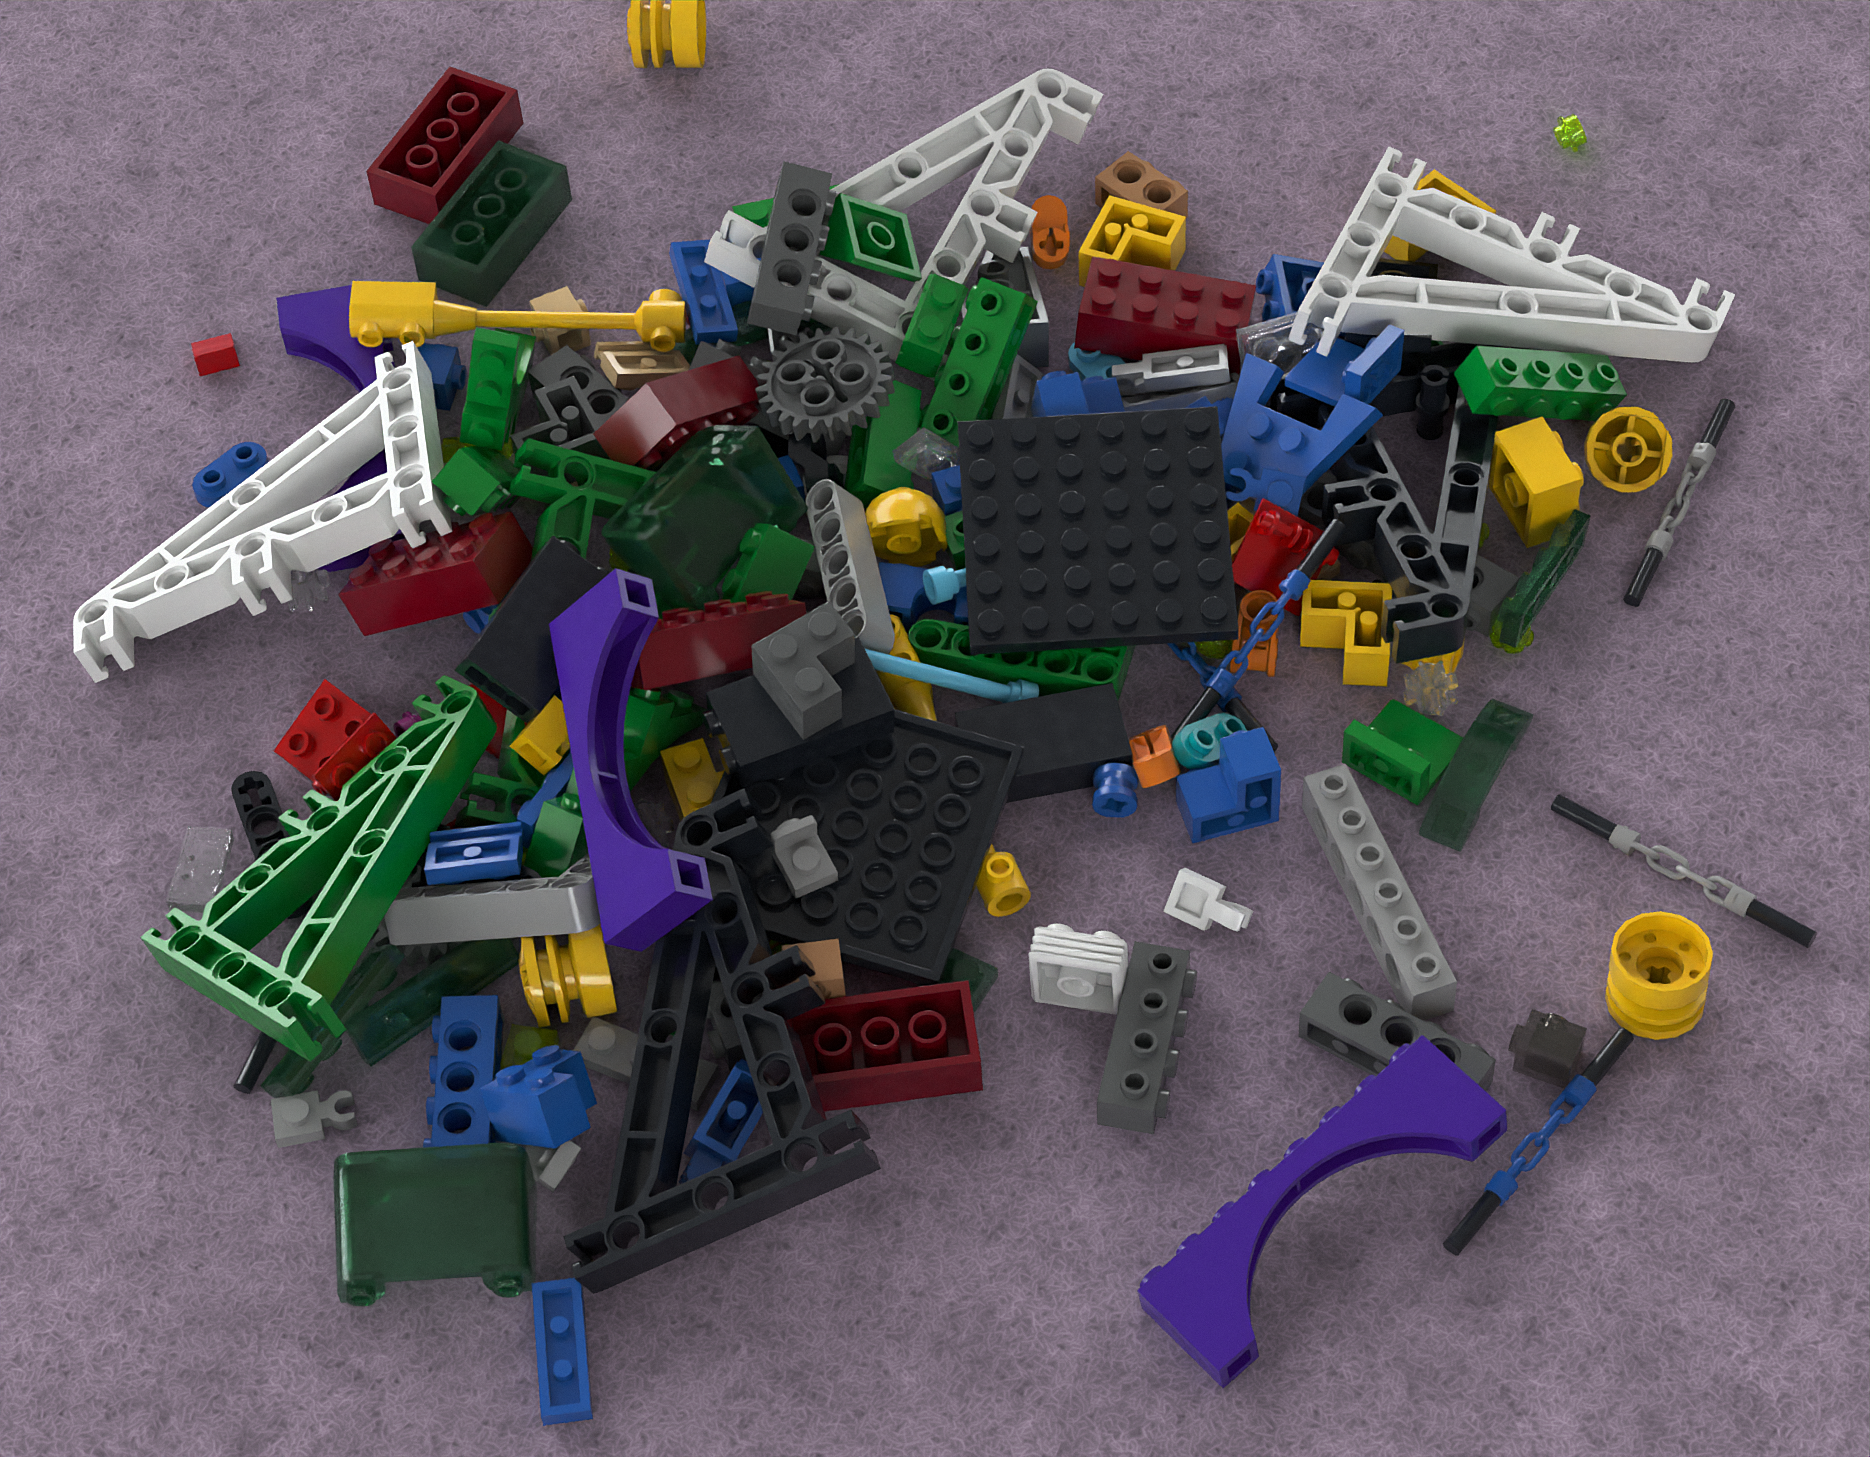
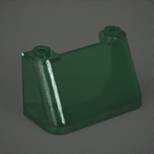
[601,425,809,611]
[333,1143,537,1307]

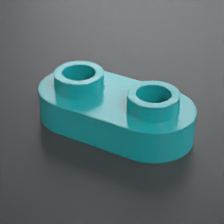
[1172,713,1246,770]

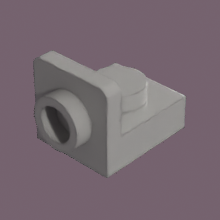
[771,815,838,899]
[515,1140,582,1193]

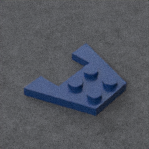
[1221,353,1383,499]

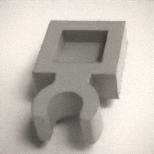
[271,1090,357,1148]

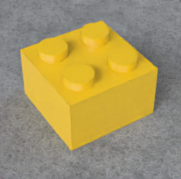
[1489,417,1584,548]

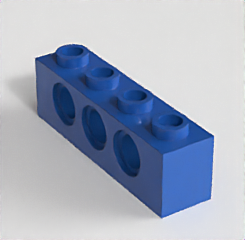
[423,995,504,1184]

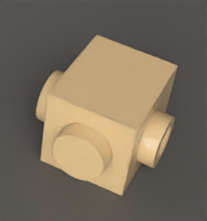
[529,286,591,355]

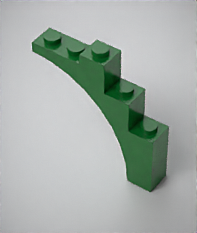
[459,327,536,451]
[524,687,707,878]

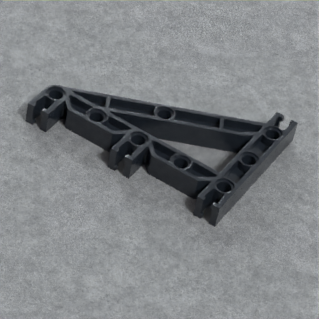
[1266,342,1540,664]
[563,788,881,1294]

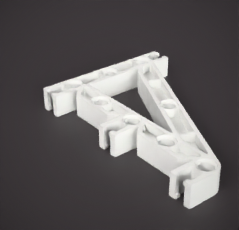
[704,69,1103,381]
[1288,147,1735,362]
[73,341,452,683]

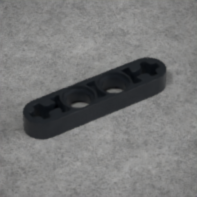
[231,771,313,919]

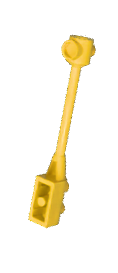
[349,281,686,352]
[875,614,1031,917]

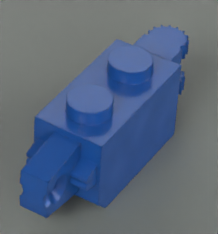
[678,1059,779,1184]

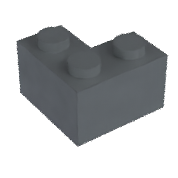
[510,376,611,484]
[752,602,855,740]

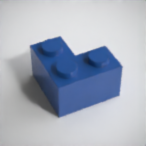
[1030,371,1125,417]
[1176,727,1281,844]
[480,1045,597,1149]

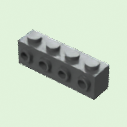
[1097,941,1197,1134]

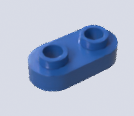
[192,442,269,508]

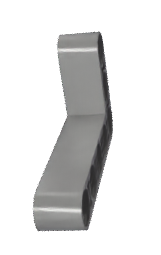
[806,479,895,654]
[384,853,601,945]

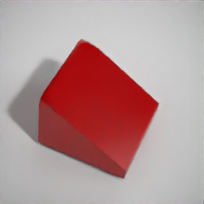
[191,333,240,376]

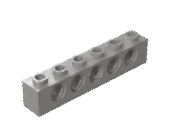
[1302,764,1457,1021]

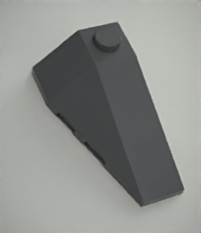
[961,247,1049,368]

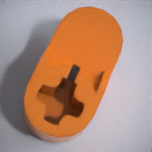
[1030,195,1070,270]
[1129,725,1181,788]

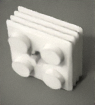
[1028,923,1128,1015]

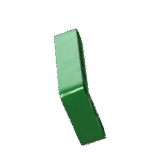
[908,619,1136,700]

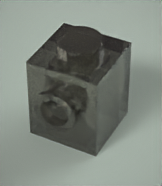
[1508,1009,1587,1089]

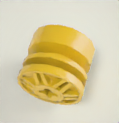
[627,0,706,68]
[1605,911,1713,1040]
[518,924,618,1028]

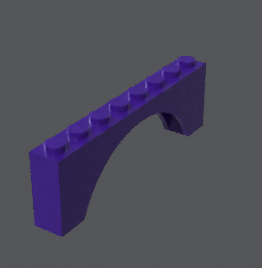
[276,285,405,575]
[549,568,713,952]
[1137,1035,1507,1388]

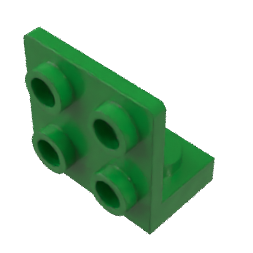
[1342,699,1466,806]

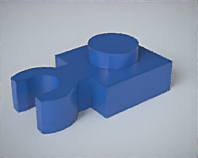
[1225,468,1306,516]

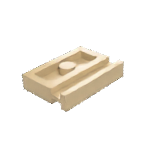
[594,341,690,391]

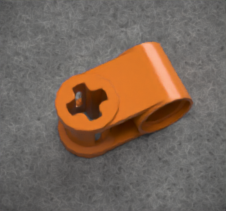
[1230,590,1279,677]

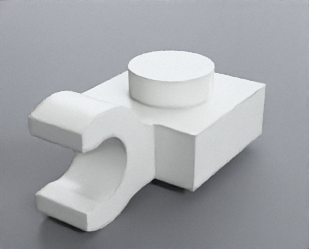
[1163,868,1253,932]

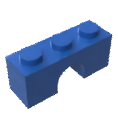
[878,562,969,634]

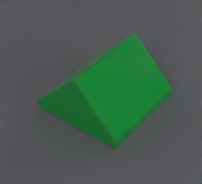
[819,193,922,283]

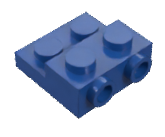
[1256,254,1346,337]

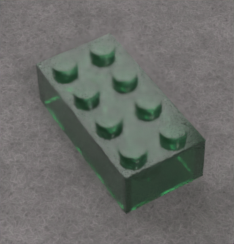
[411,140,572,307]

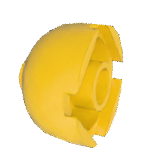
[1584,407,1673,493]
[865,487,947,567]

